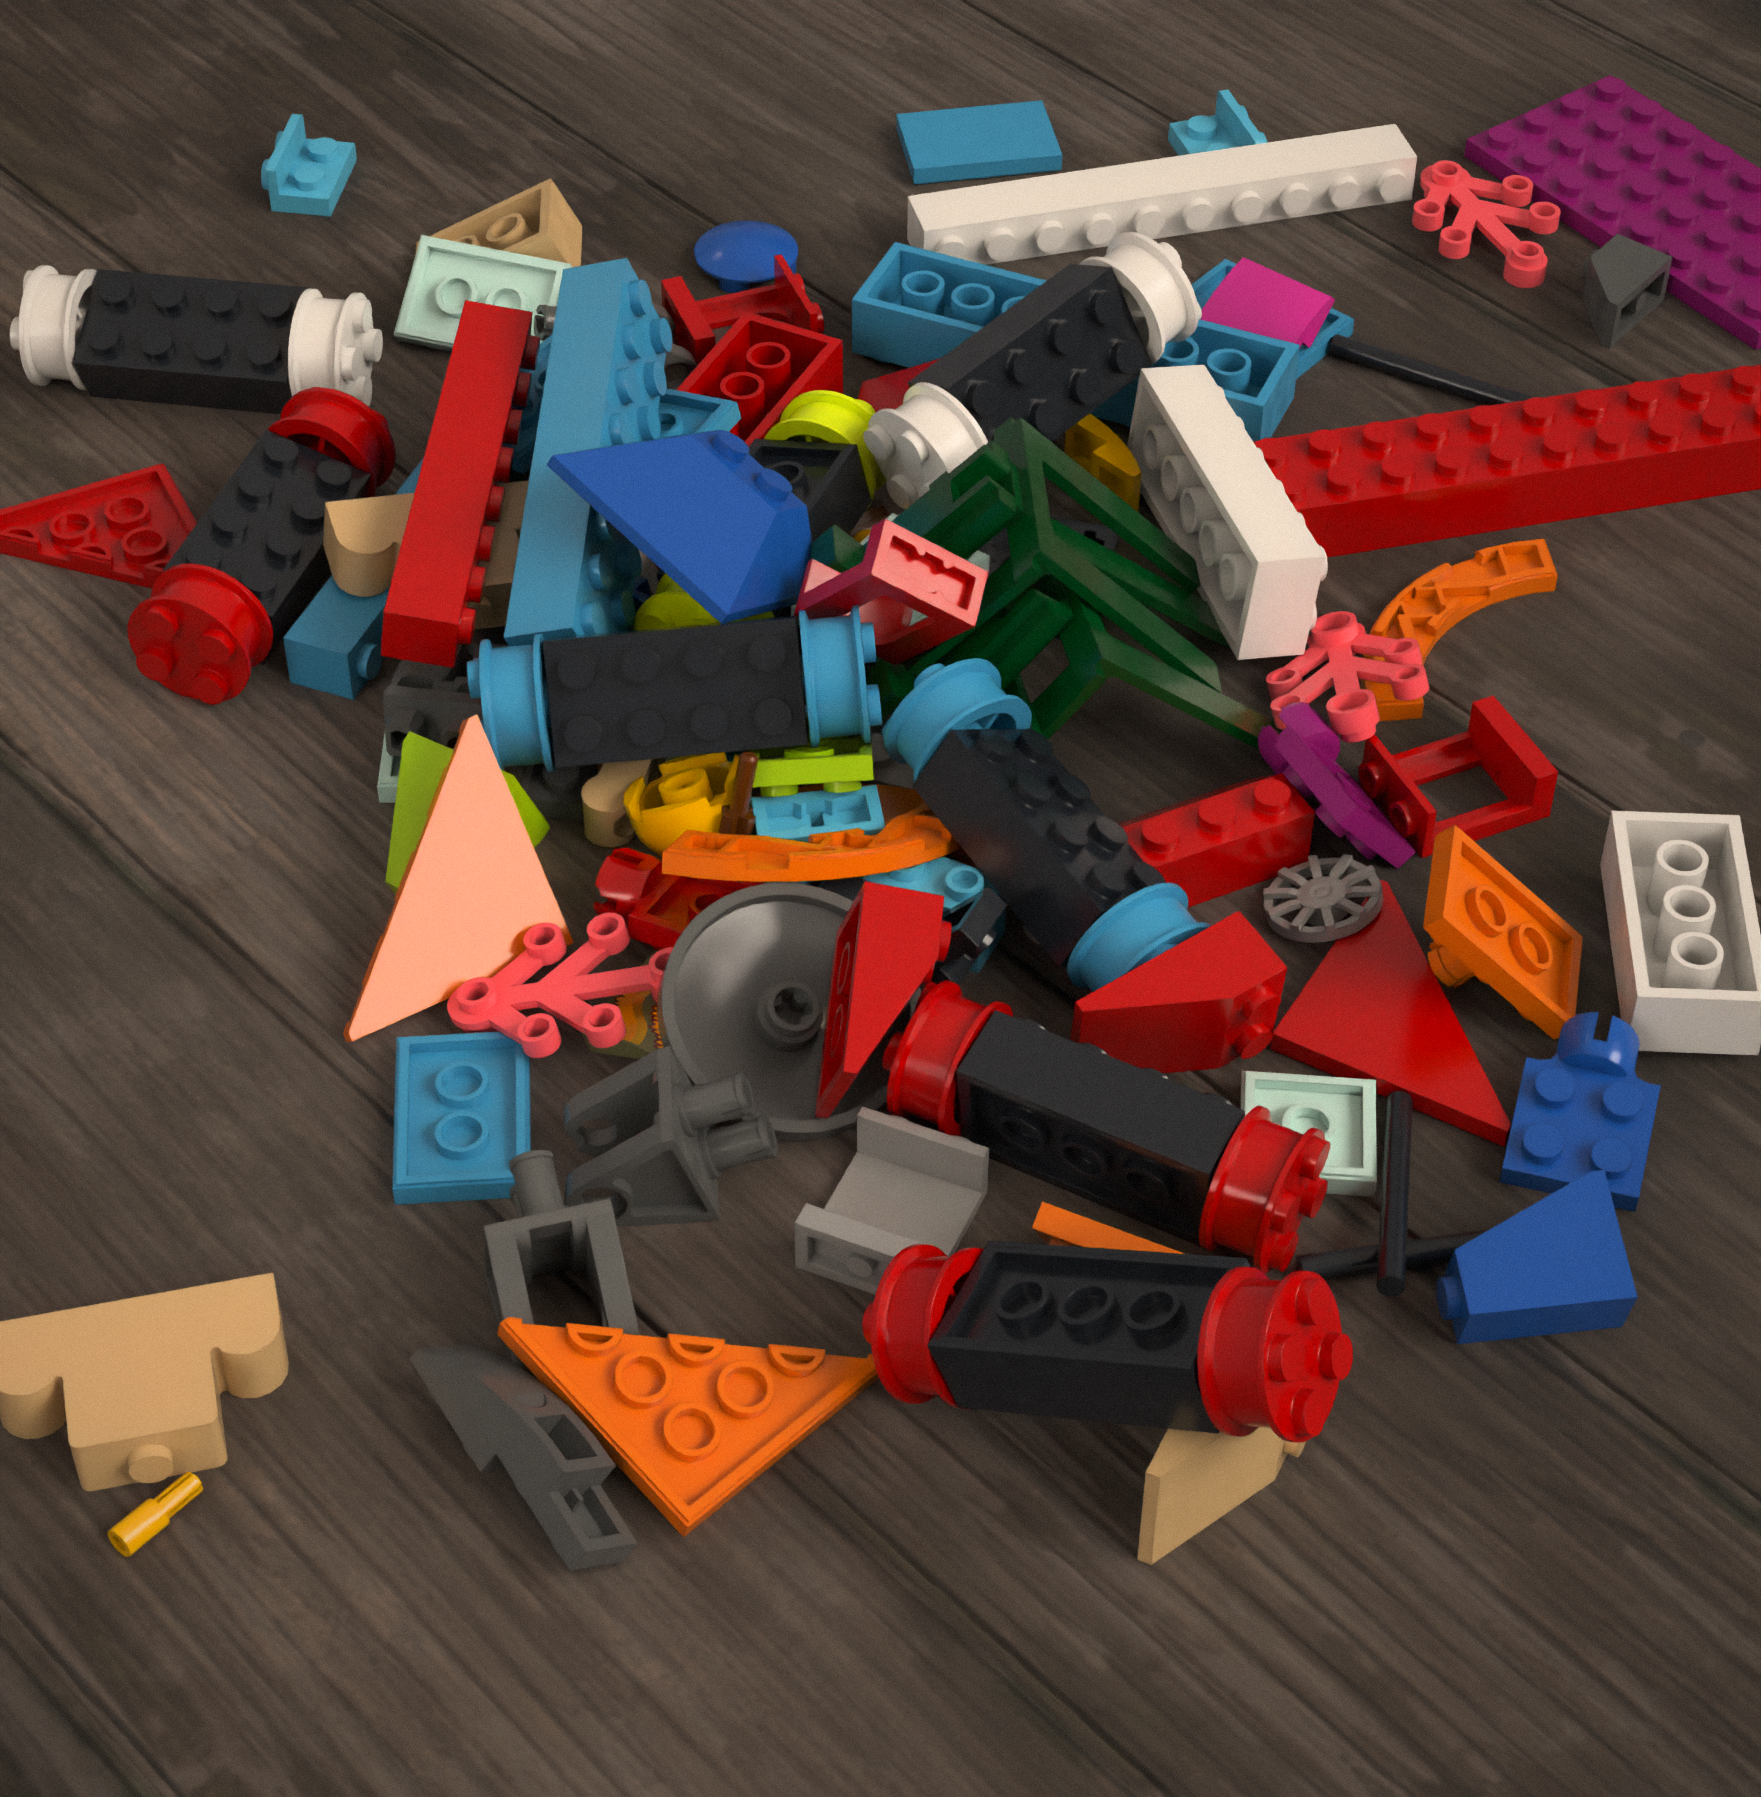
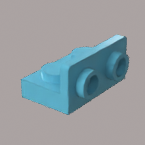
[1168,89,1268,156]
[261,114,357,217]

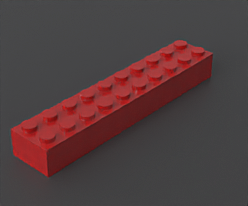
[1253,365,1761,558]

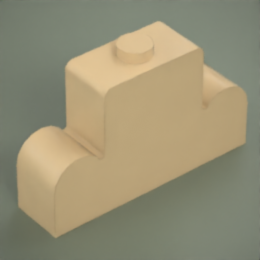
[323,480,529,630]
[0,1272,289,1491]

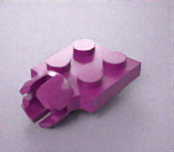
[1258,702,1416,869]

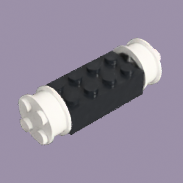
[863,232,1202,509]
[10,265,383,414]

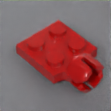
[593,848,767,950]

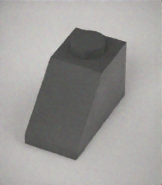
[1582,233,1672,349]

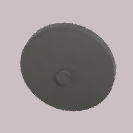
[657,883,921,1142]

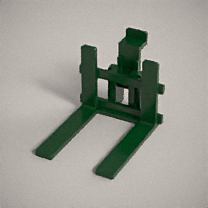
[810,417,1222,693]
[865,518,1282,750]

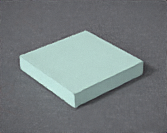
[1240,1070,1377,1197]

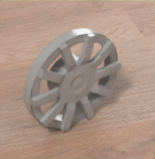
[1263,854,1384,943]

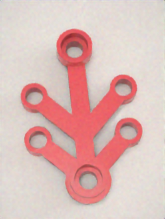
[1412,160,1561,288]
[1266,611,1430,743]
[447,913,673,1058]

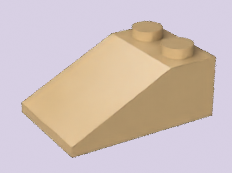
[415,178,582,267]
[1137,1427,1306,1565]

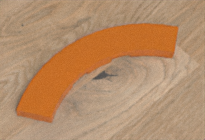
[1359,539,1558,721]
[662,801,962,882]

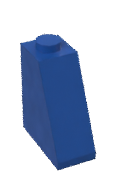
[1436,1170,1638,1344]

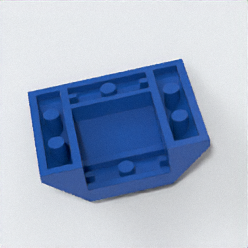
[547,430,812,624]

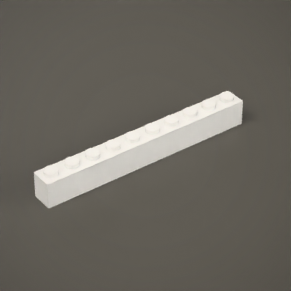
[907,124,1417,265]

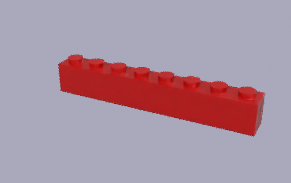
[381,300,540,668]

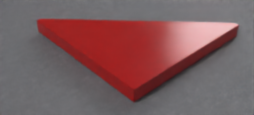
[0,463,197,589]
[1270,879,1511,1147]

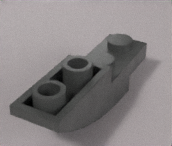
[410,1344,638,1571]

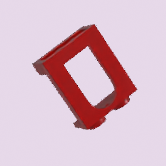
[661,254,824,365]
[794,519,989,665]
[1358,695,1558,858]

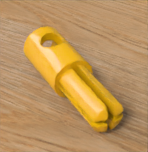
[107,1472,203,1557]

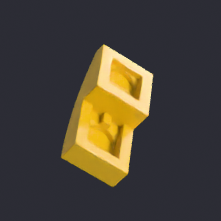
[1064,413,1141,513]

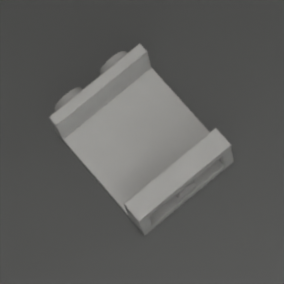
[794,1106,989,1295]

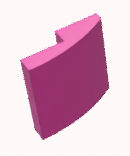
[1200,257,1335,349]

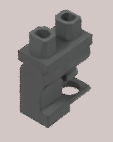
[383,641,509,757]

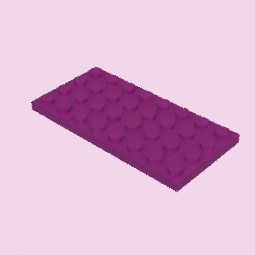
[1464,75,1761,350]

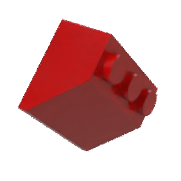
[1117,773,1315,908]

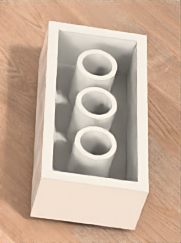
[1600,811,1761,1055]

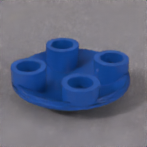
[694,220,798,293]

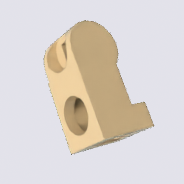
[581,758,663,848]

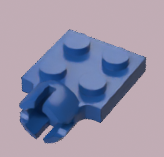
[1499,1012,1661,1212]

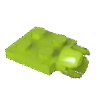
[747,716,874,797]

